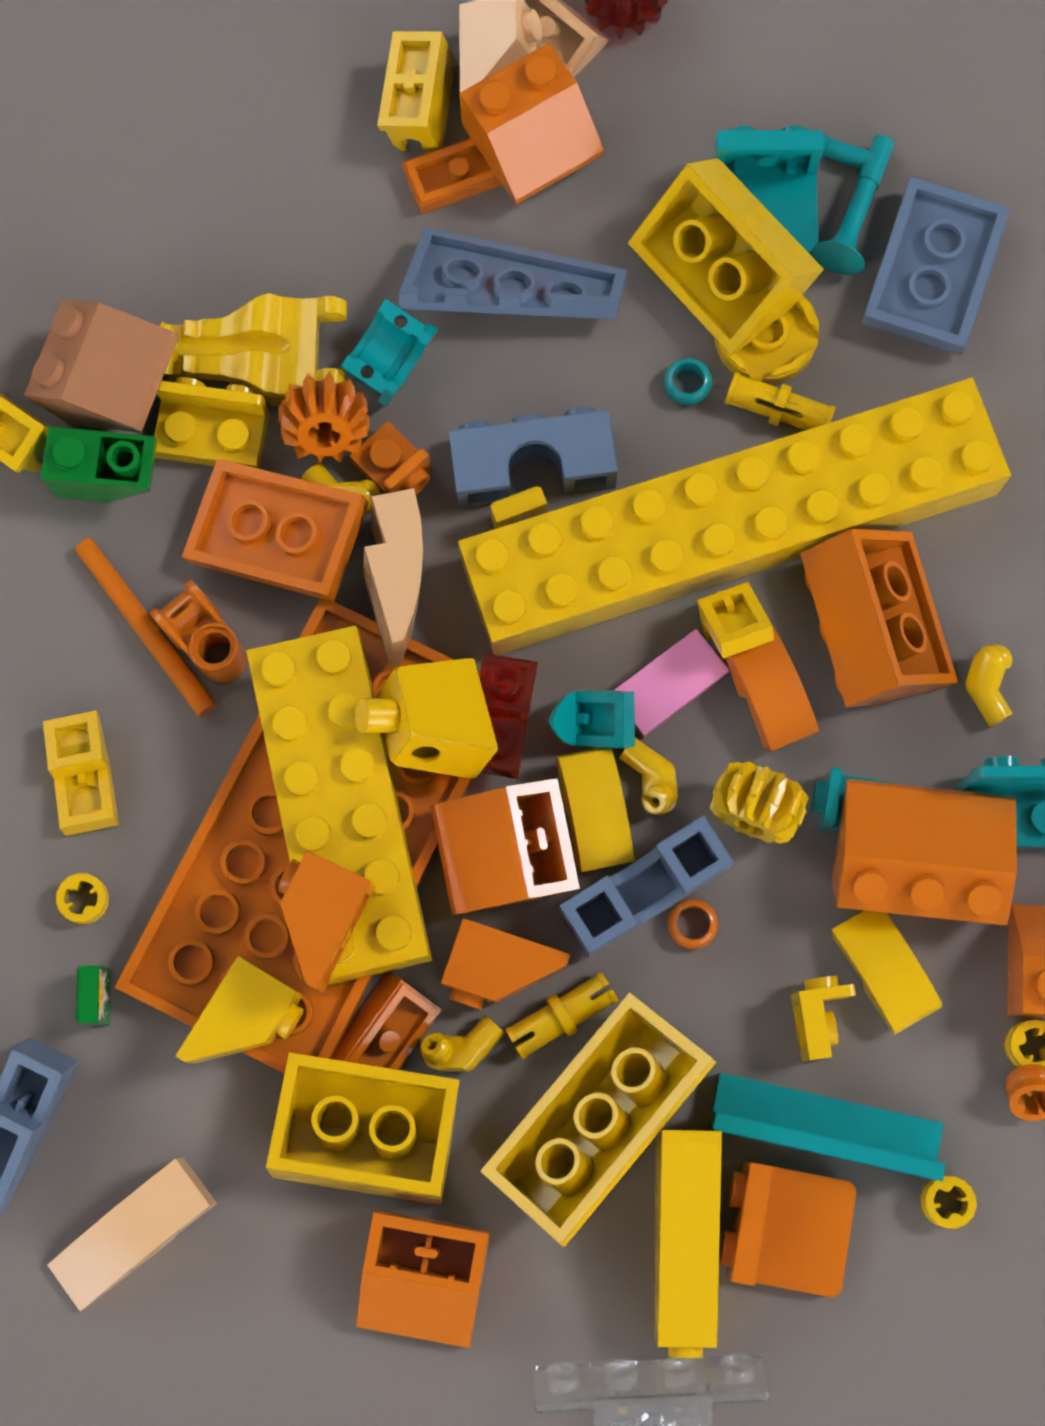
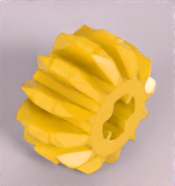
[709,762,809,844]

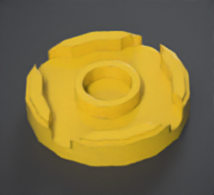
[714,295,819,385]

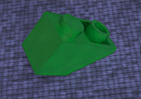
[40,426,157,503]

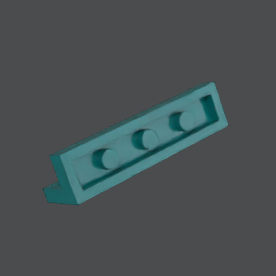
[707,1073,946,1181]

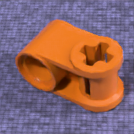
[148,579,247,684]

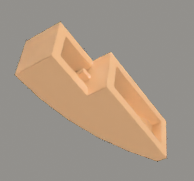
[363,488,423,667]
[47,1157,217,1312]

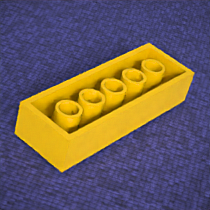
[246,625,433,985]

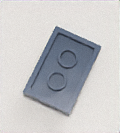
[861,176,1010,355]

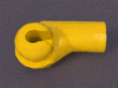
[965,644,1013,728]

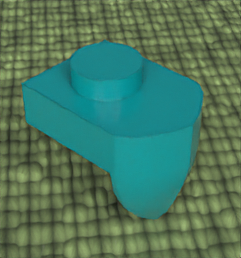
[548,690,635,748]

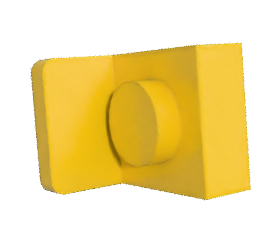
[697,582,774,659]
[790,976,856,1062]

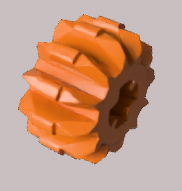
[278,371,370,465]

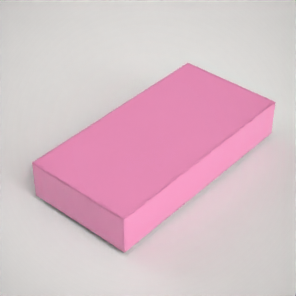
[613,629,730,738]

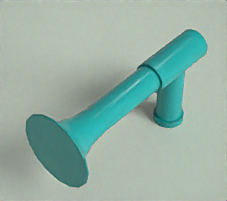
[812,134,895,275]

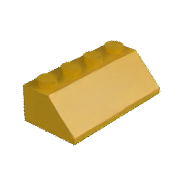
[480,992,716,1247]

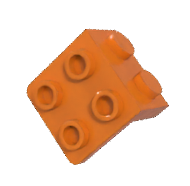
[719,1161,856,1297]

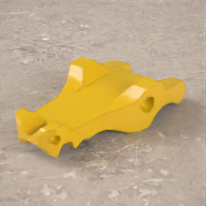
[160,293,347,406]

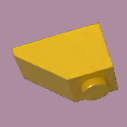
[176,956,304,1064]

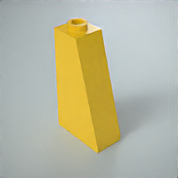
[655,1129,722,1358]

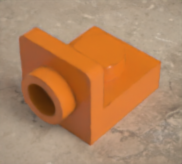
[349,421,432,495]

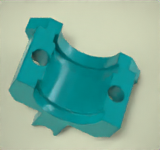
[340,299,438,407]

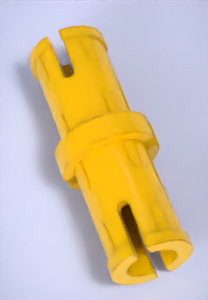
[724,372,836,430]
[505,971,619,1060]

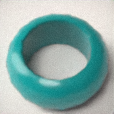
[663,358,712,406]

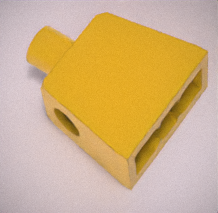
[355,658,498,779]

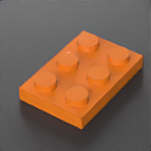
[182,458,369,602]

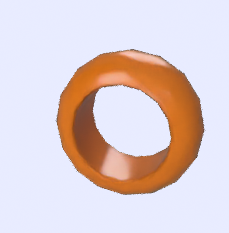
[667,898,718,949]

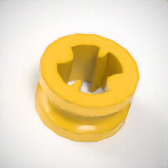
[56,873,109,924]
[1004,1019,1045,1068]
[920,1175,977,1229]

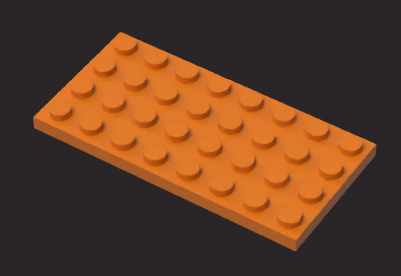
[114,599,516,1074]

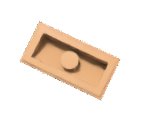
[524,0,609,77]

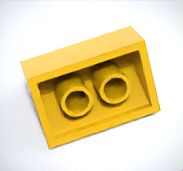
[628,158,824,355]
[266,1052,460,1205]

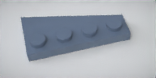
[398,226,628,319]

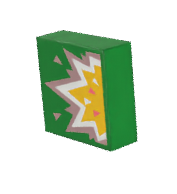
[76,965,111,1026]

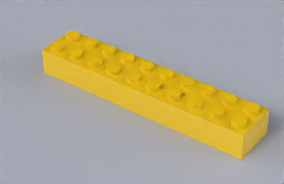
[458,377,1012,657]

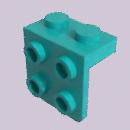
[712,125,824,255]

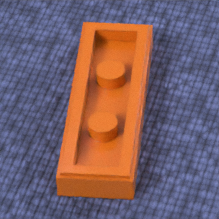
[402,138,503,215]

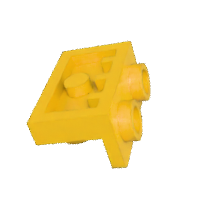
[154,377,270,469]

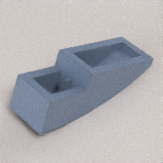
[0,1037,79,1219]

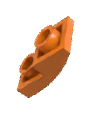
[726,627,820,752]

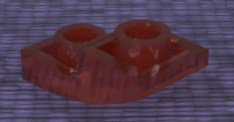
[479,653,538,779]

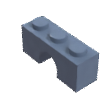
[448,407,618,508]
[559,815,734,959]

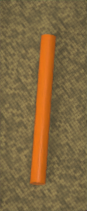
[75,538,216,718]

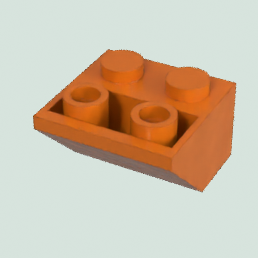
[431,779,580,916]
[356,1209,491,1348]

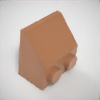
[24,299,179,433]

